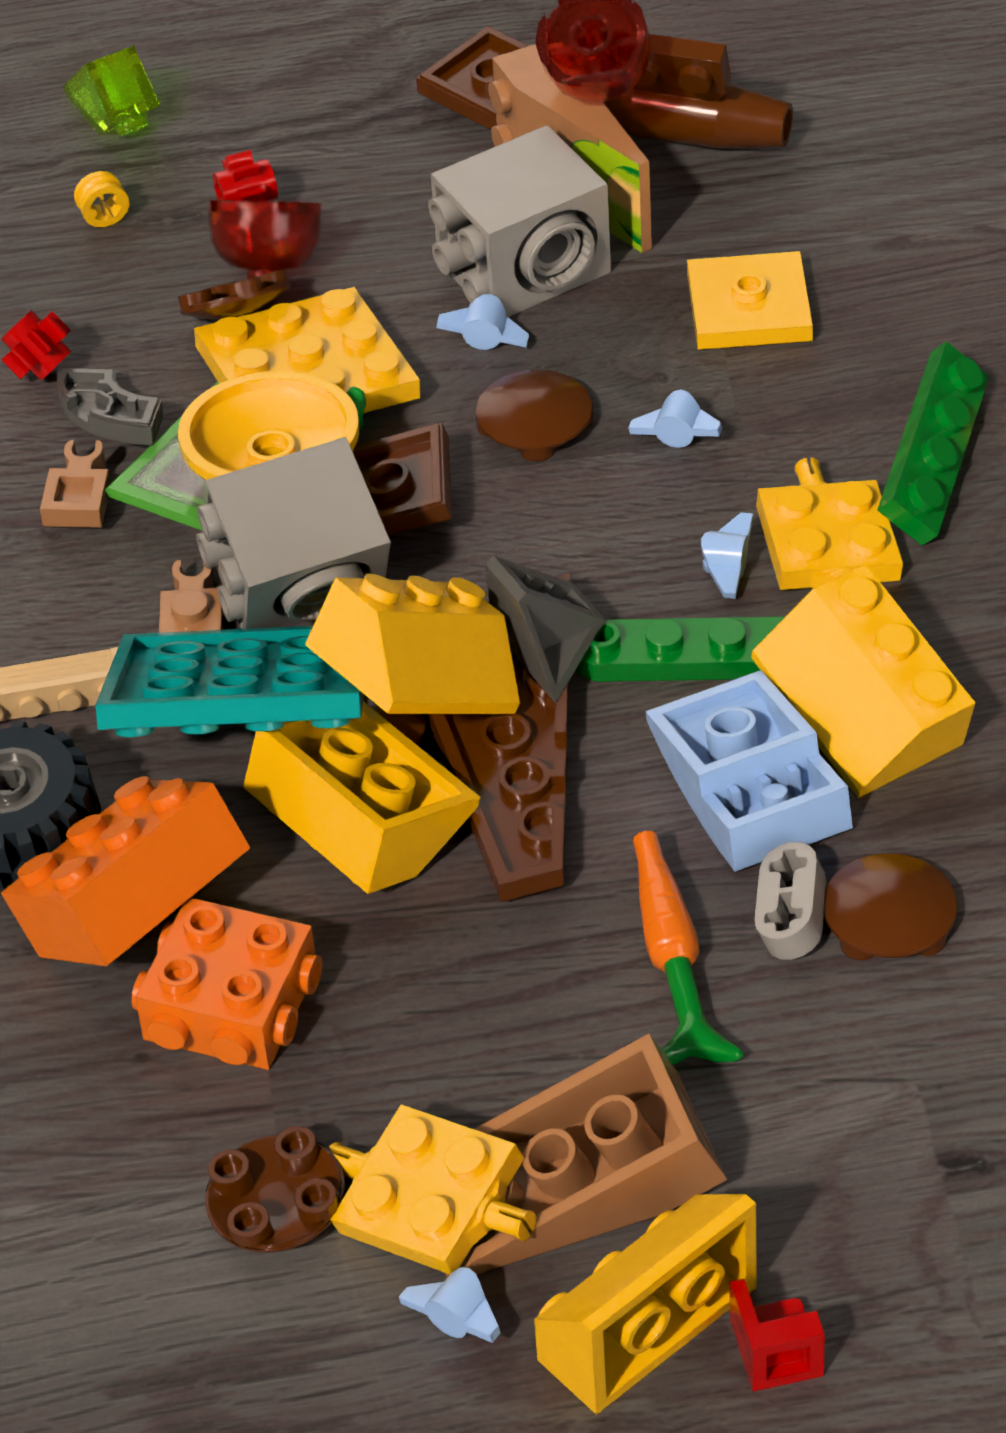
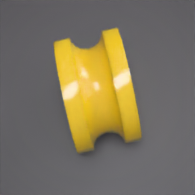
[74,171,130,228]

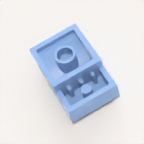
[645,670,853,872]

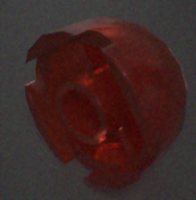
[535,0,651,102]
[208,200,322,279]

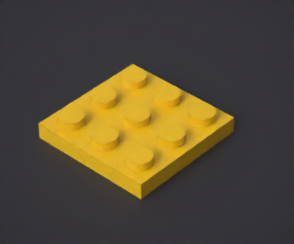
[194,287,420,413]

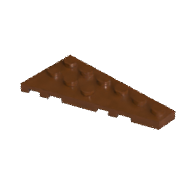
[427,573,571,902]

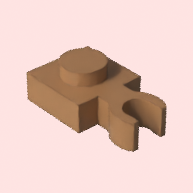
[40,440,111,528]
[159,560,224,633]

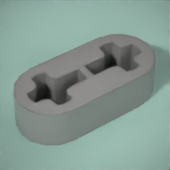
[754,842,827,960]

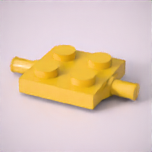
[756,457,903,590]
[327,1104,536,1275]

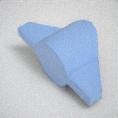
[436,294,529,350]
[628,389,722,448]
[701,512,754,599]
[399,1267,501,1343]

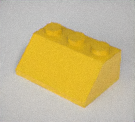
[751,564,975,798]
[305,574,520,714]
[243,701,481,894]
[534,1194,757,1415]

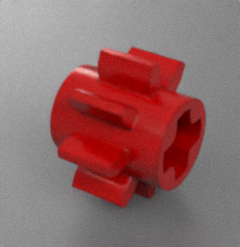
[212,149,278,222]
[1,309,72,381]

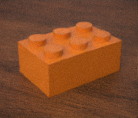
[1,776,250,967]

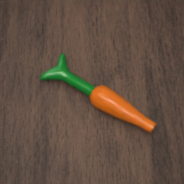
[633,831,744,1065]

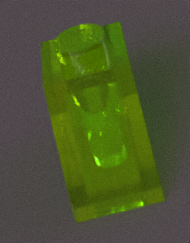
[62,45,160,137]

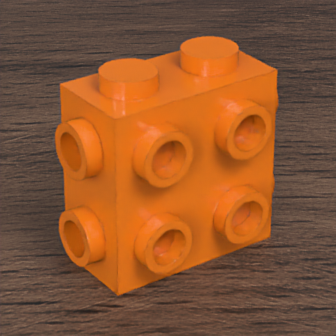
[131,898,322,1070]

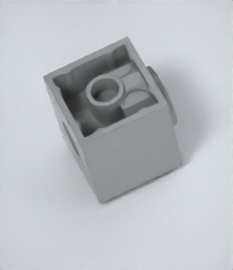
[428,125,611,317]
[196,437,391,629]

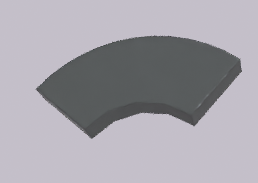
[57,368,163,446]

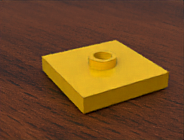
[687,251,813,350]

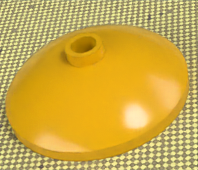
[178,371,359,480]

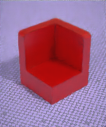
[729,1278,825,1392]

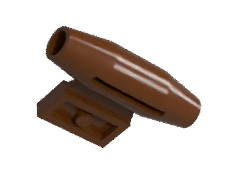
[580,29,793,149]

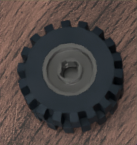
[0,721,102,897]

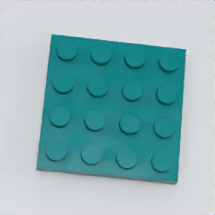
[95,626,364,737]

